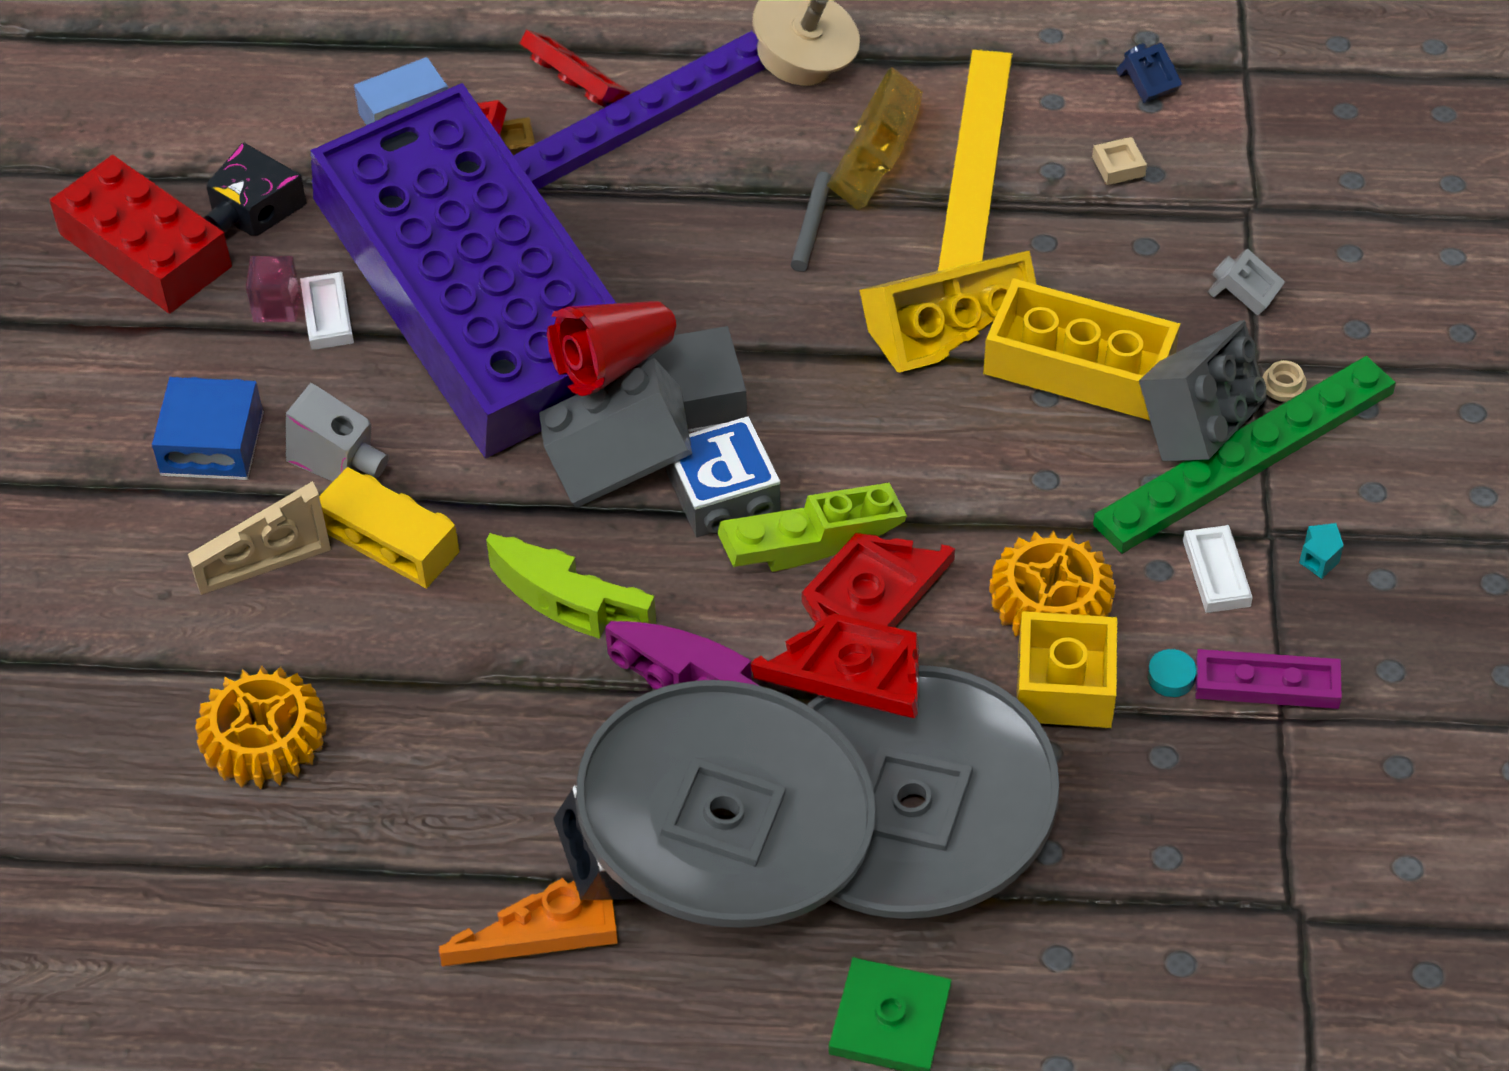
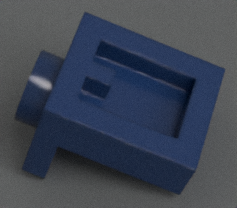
[1116,42,1183,103]

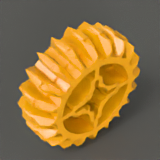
[989,530,1116,637]
[195,666,327,789]

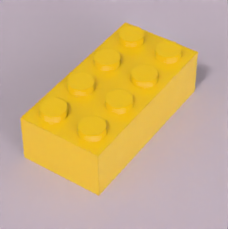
[983,278,1180,420]

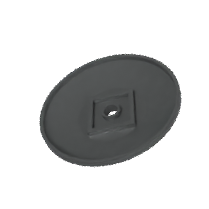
[807,665,1060,919]
[576,680,876,928]

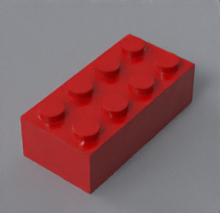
[49,155,232,314]

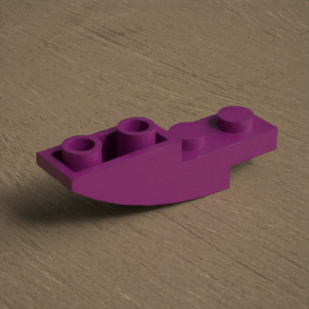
[605,621,759,690]

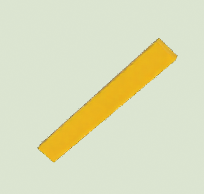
[938,49,1012,271]

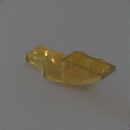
[827,67,923,210]

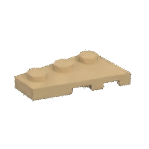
[188,481,331,595]

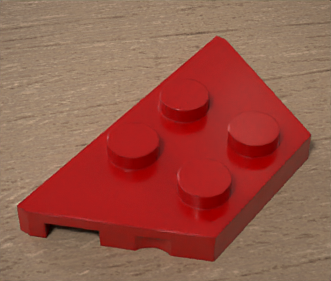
[802,533,955,627]
[750,613,919,719]

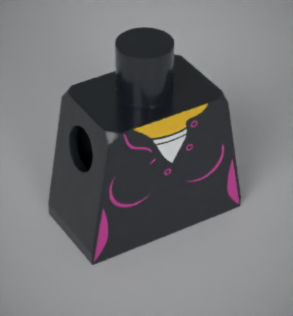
[204,142,307,236]

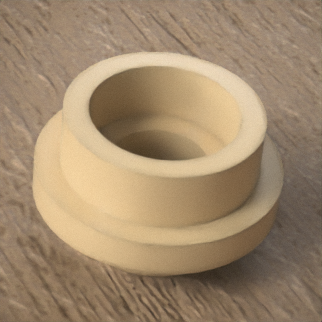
[1263,360,1307,402]

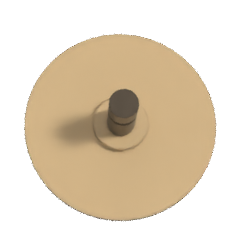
[752,0,860,86]

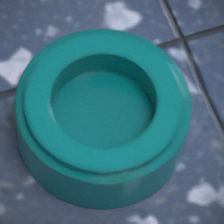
[1147,649,1196,697]

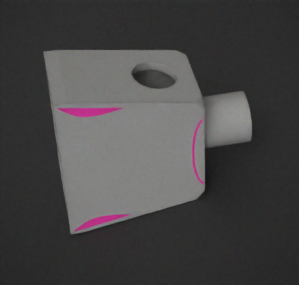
[286,383,389,481]

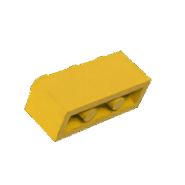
[319,467,460,589]

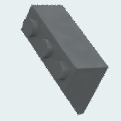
[539,358,692,508]

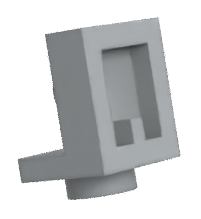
[1208,248,1285,316]

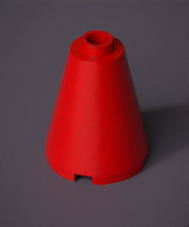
[547,301,676,396]

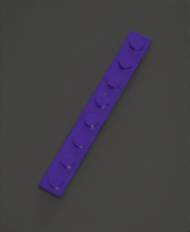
[513,31,766,190]

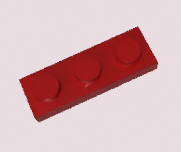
[519,30,631,107]

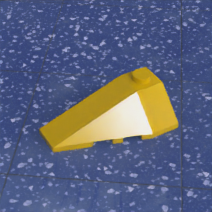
[859,250,1037,372]

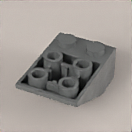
[1139,320,1267,461]

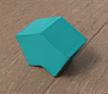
[1299,523,1344,579]

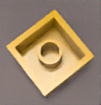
[1017,611,1117,728]

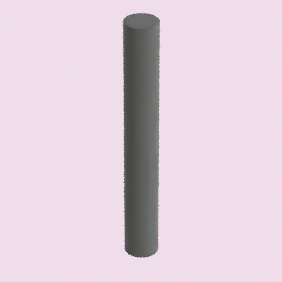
[791,172,833,272]

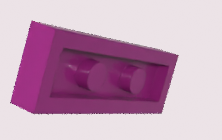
[1195,649,1342,709]

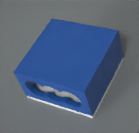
[152,377,264,480]

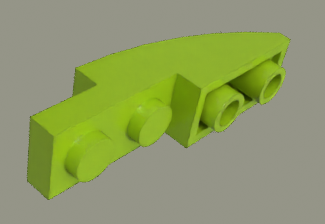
[717,483,907,572]
[486,533,656,639]

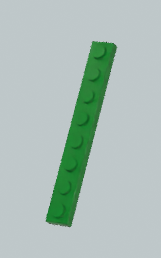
[1093,356,1396,554]

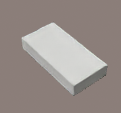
[300,272,354,350]
[1183,525,1253,613]

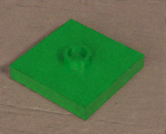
[828,957,952,1071]

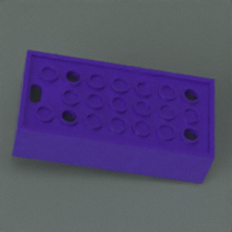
[311,83,616,459]

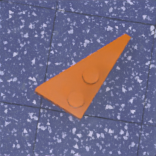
[439,878,618,966]

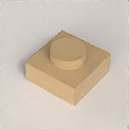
[1092,137,1147,185]

